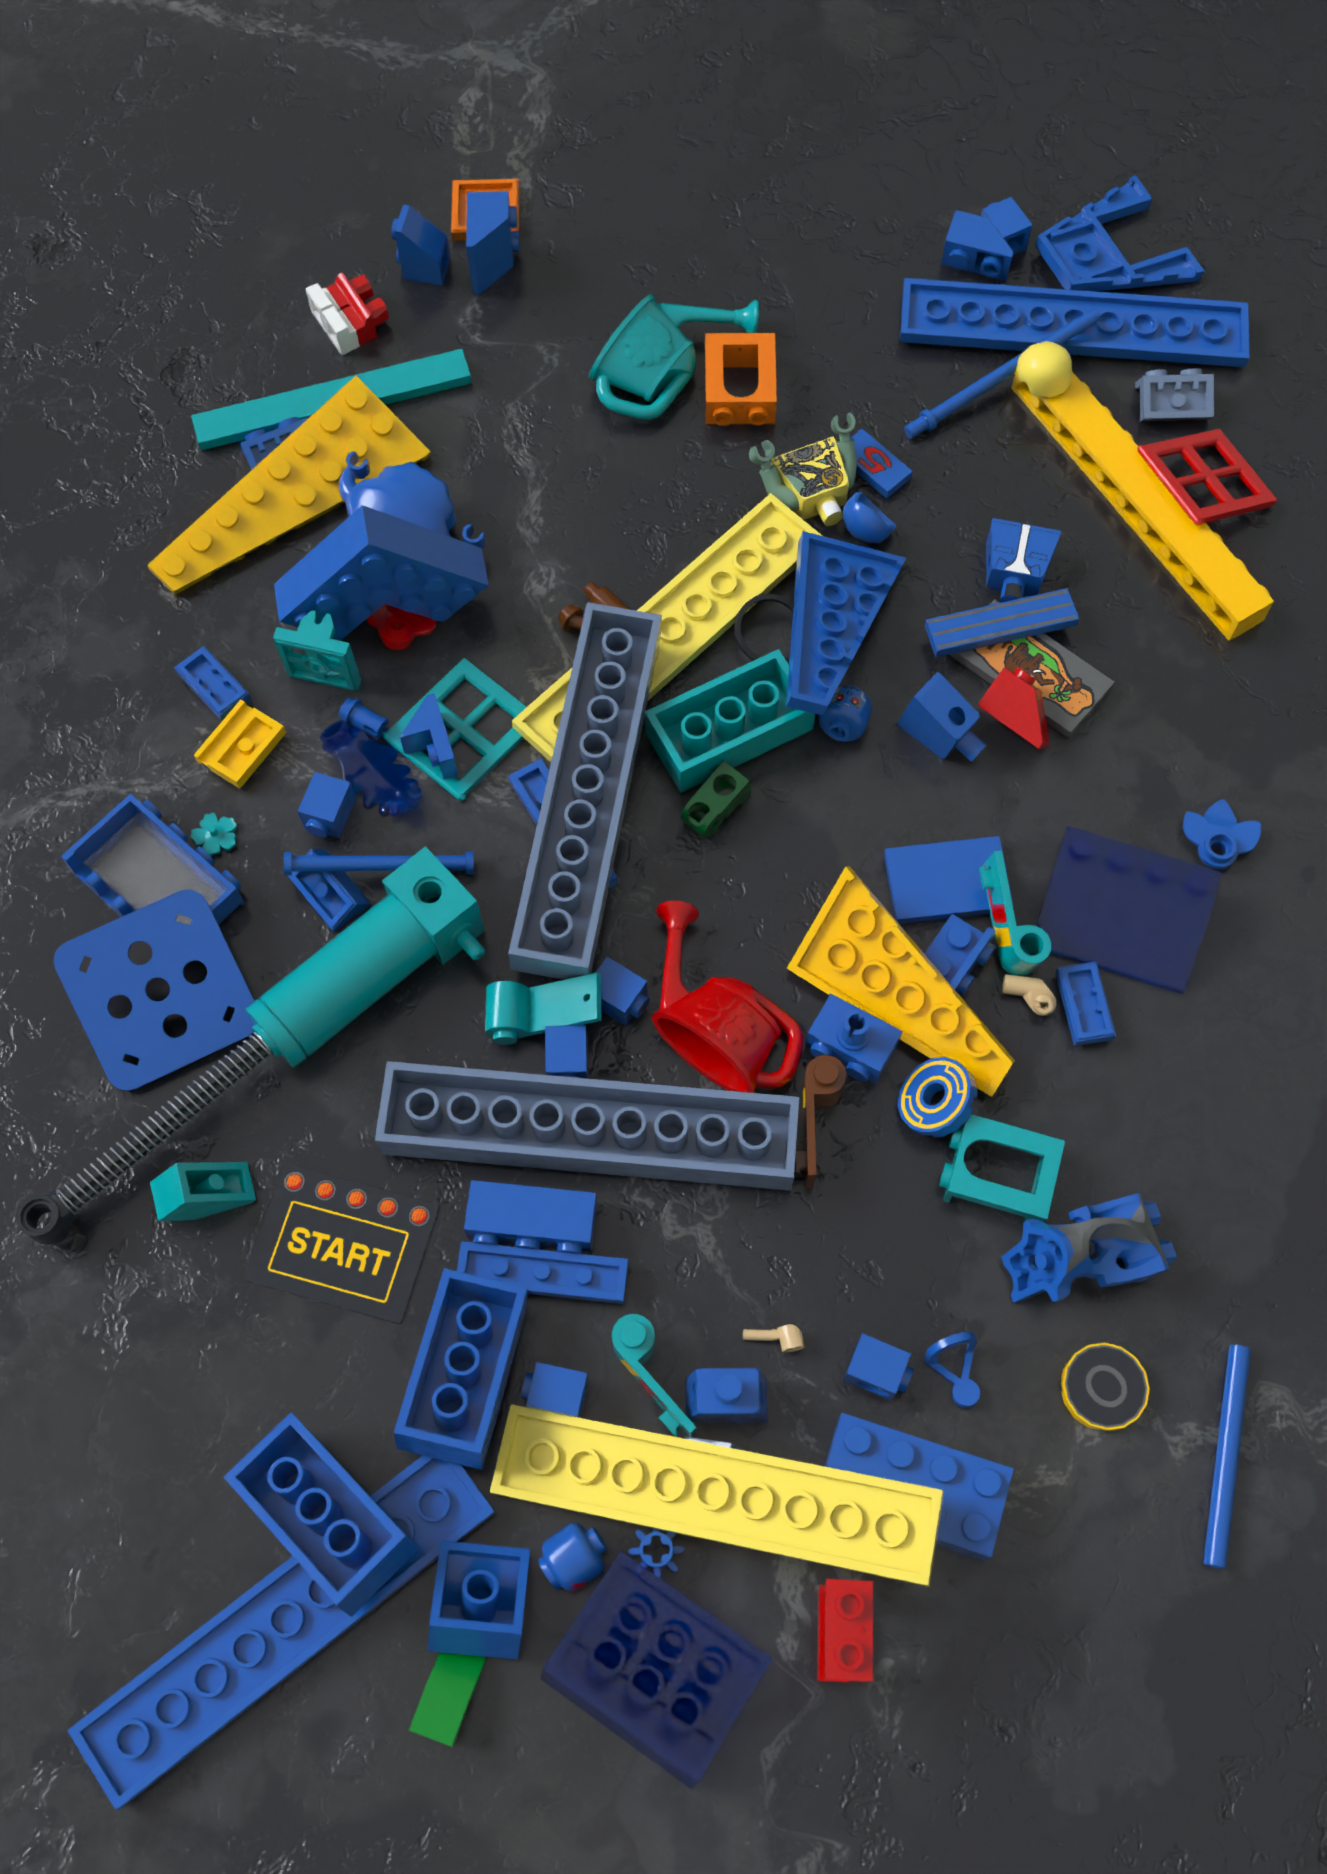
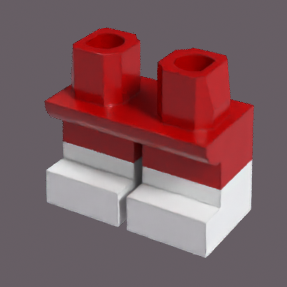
[305,272,389,356]

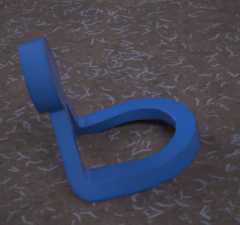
[924,1332,980,1409]

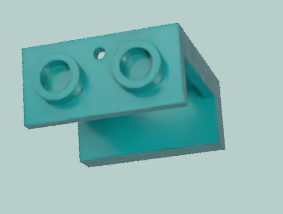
[939,1114,1065,1223]

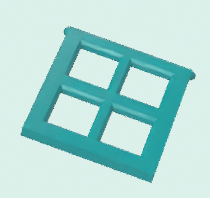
[382,658,527,801]

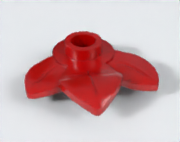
[366,604,437,650]

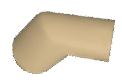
[1002,974,1056,1016]

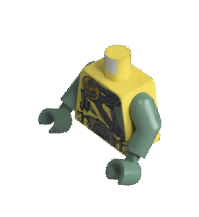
[749,412,857,526]

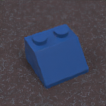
[466,191,520,294]
[427,1540,530,1660]

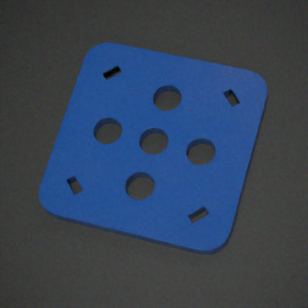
[53,889,255,1091]

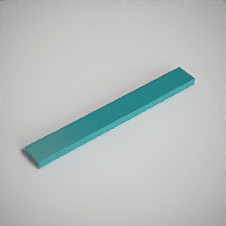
[191,349,472,450]

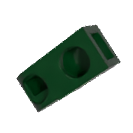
[680,760,752,838]

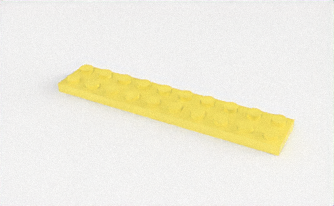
[512,493,822,762]
[490,1404,944,1587]

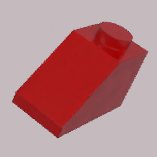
[978,666,1050,749]

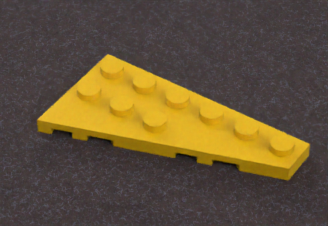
[787,866,1015,1097]

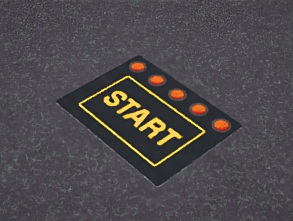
[243,1163,439,1324]

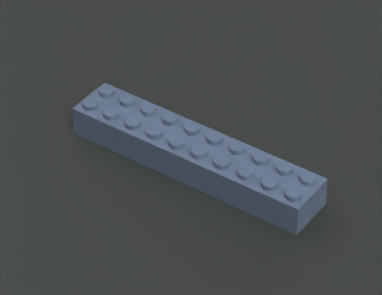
[508,602,662,980]
[375,1061,799,1191]

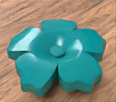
[190,812,238,857]

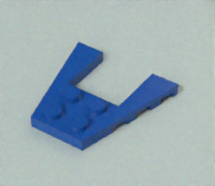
[1035,175,1204,292]

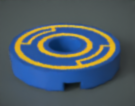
[898,1057,978,1137]

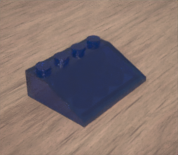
[1035,826,1222,994]
[540,1552,773,1790]

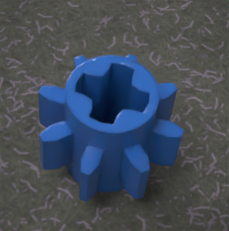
[629,1528,684,1581]

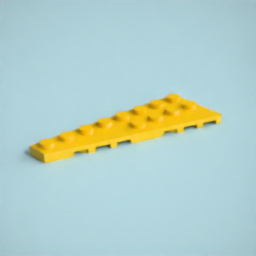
[147,376,431,595]

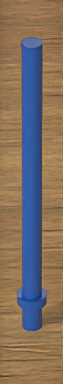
[904,308,1101,439]

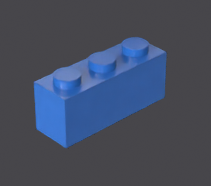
[464,1180,598,1254]

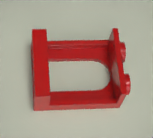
[817,1579,873,1683]

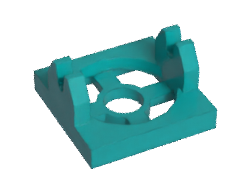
[273,610,362,691]

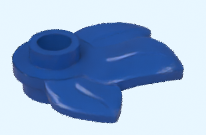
[1183,799,1261,869]

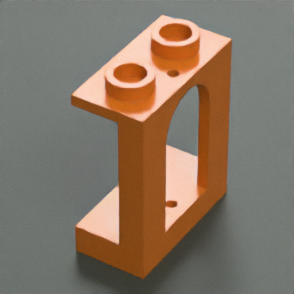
[705,333,777,426]

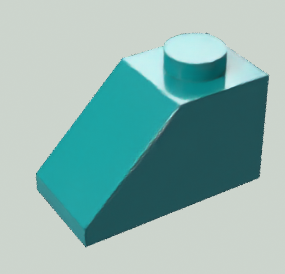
[150,1162,256,1222]

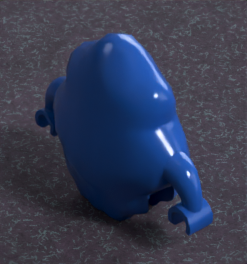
[339,451,486,549]

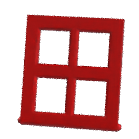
[1137,429,1277,526]

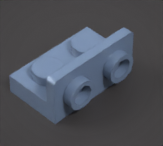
[1135,369,1214,421]

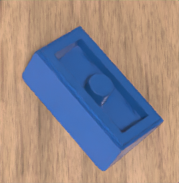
[288,849,371,931]

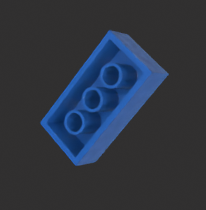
[394,1268,528,1470]
[224,1412,419,1617]
[824,1413,1014,1561]

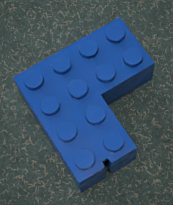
[274,505,489,640]

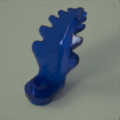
[320,720,423,816]

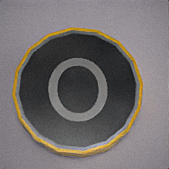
[1061,1343,1150,1431]

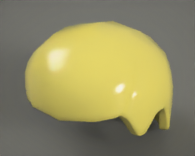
[1017,341,1072,397]

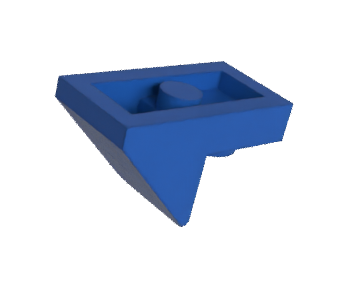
[400,693,458,779]

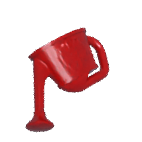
[652,900,804,1093]

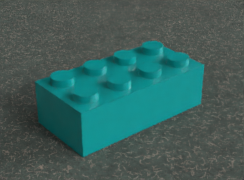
[645,649,815,793]

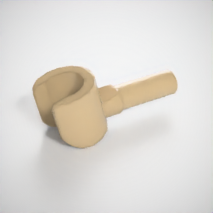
[743,1324,805,1353]

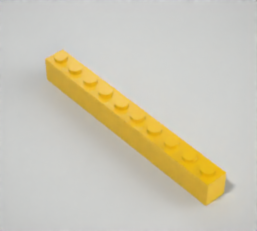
[1011,367,1274,641]

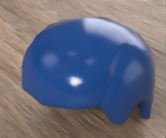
[843,492,896,544]

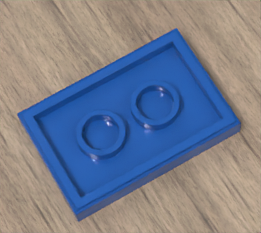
[884,836,1014,924]

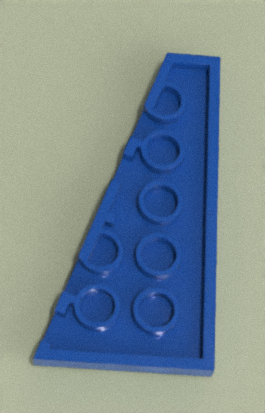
[786,531,906,716]

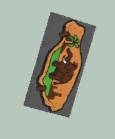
[949,599,1115,739]

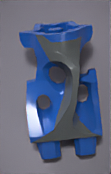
[1001,1193,1177,1303]

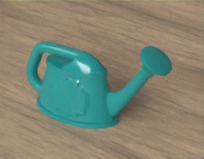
[588,294,760,420]

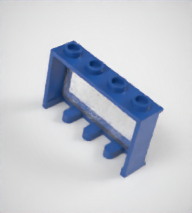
[61,793,245,926]

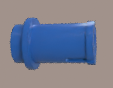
[338,698,389,740]

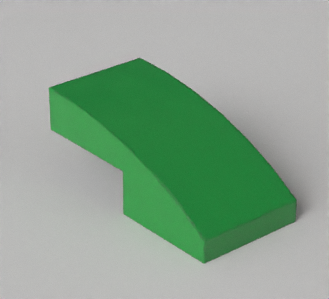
[409,1652,488,1747]

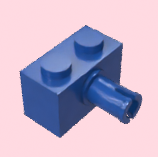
[805,994,903,1084]

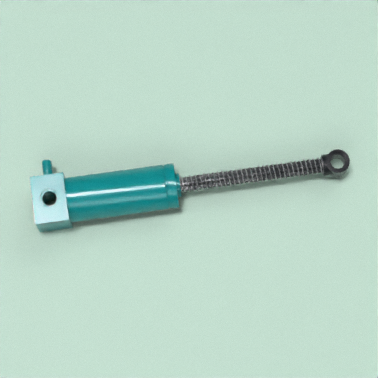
[16,846,485,1246]

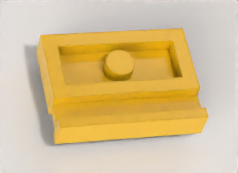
[194,699,286,789]

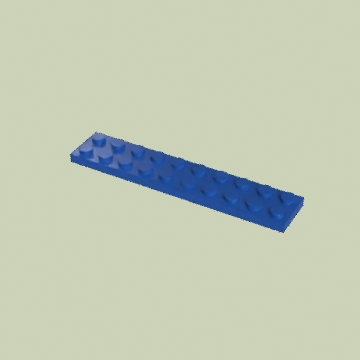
[899,278,1249,367]
[67,1455,495,1810]

